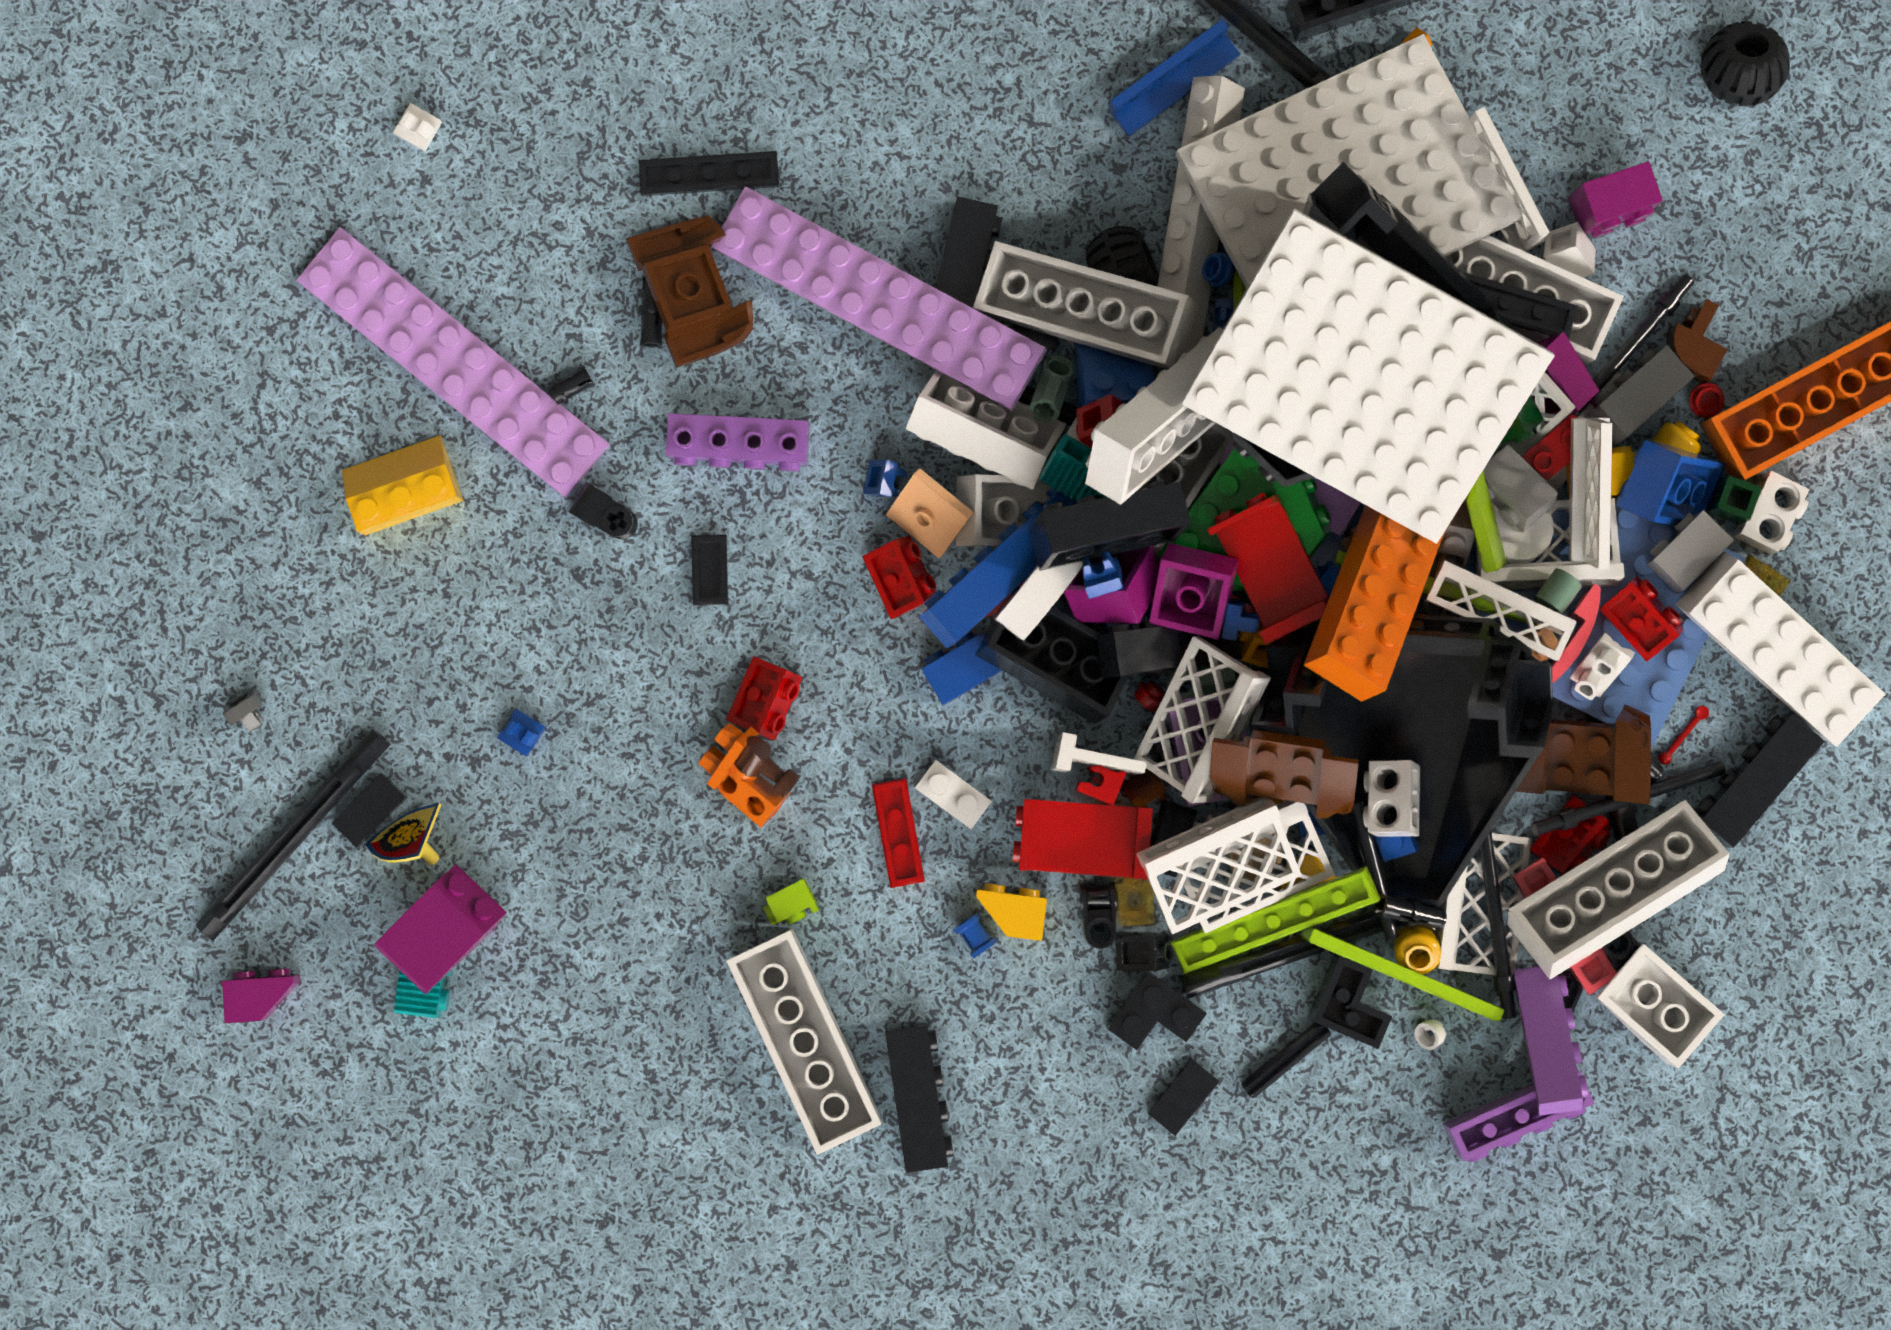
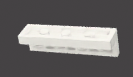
[1426,561,1577,661]

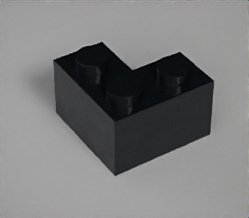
[1308,953,1392,1049]
[1106,971,1207,1050]

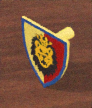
[365,802,441,866]

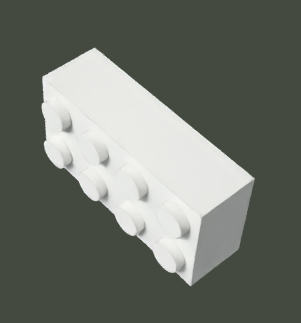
[906,370,1066,490]

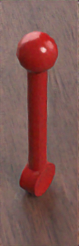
[1658,706,1709,765]

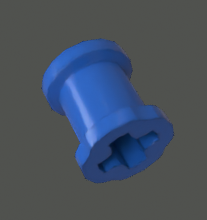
[953,912,998,958]

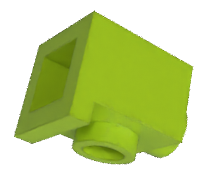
[763,878,820,926]

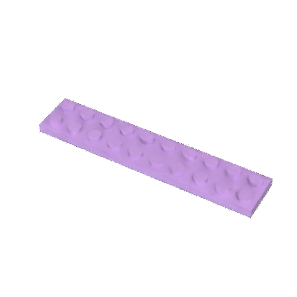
[711,186,1047,411]
[296,227,610,498]

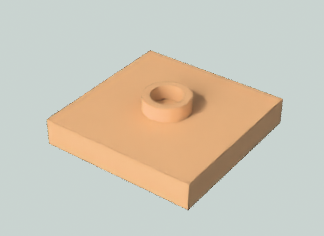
[886,468,974,559]

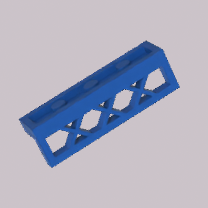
[1108,19,1240,138]

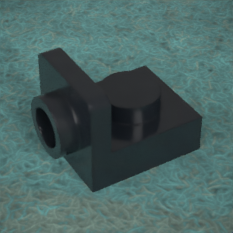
[1116,934,1173,971]

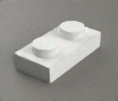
[915,760,992,829]

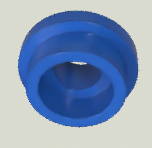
[1202,252,1234,288]

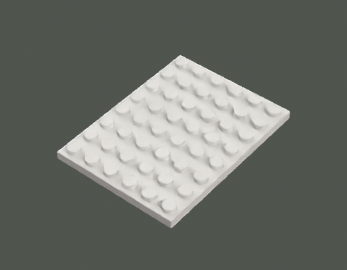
[1175,34,1522,289]
[1182,208,1555,544]

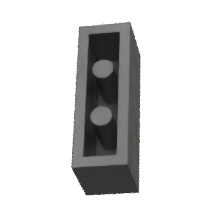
[1584,345,1695,448]

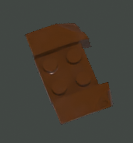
[626,215,753,368]
[1516,699,1651,804]
[1210,729,1358,818]

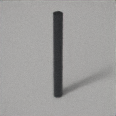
[1351,800,1399,940]

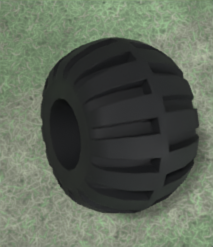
[1701,21,1790,107]
[1086,226,1159,286]

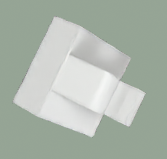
[393,103,442,152]

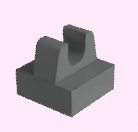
[223,687,264,732]

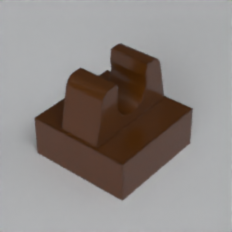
[1121,768,1167,808]

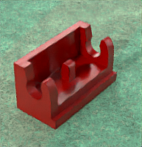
[1074,765,1127,805]

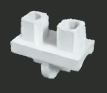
[1570,633,1635,700]

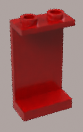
[1207,492,1329,645]
[1013,799,1153,880]

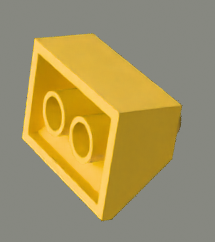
[342,435,464,535]

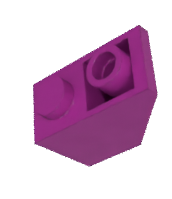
[222,968,301,1024]

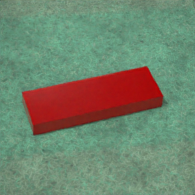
[872,778,925,888]

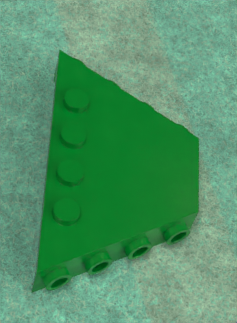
[1157,448,1332,591]

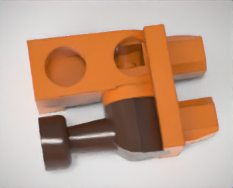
[698,723,801,828]

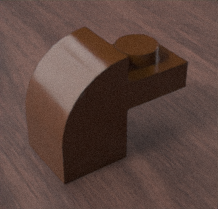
[1666,299,1728,383]

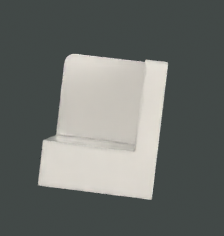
[1544,222,1596,277]

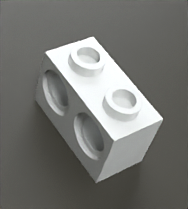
[1732,471,1810,555]
[1363,760,1420,837]

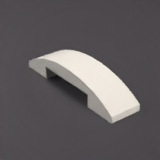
[995,562,1083,641]

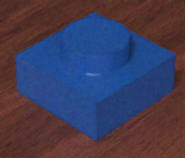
[1374,819,1420,862]

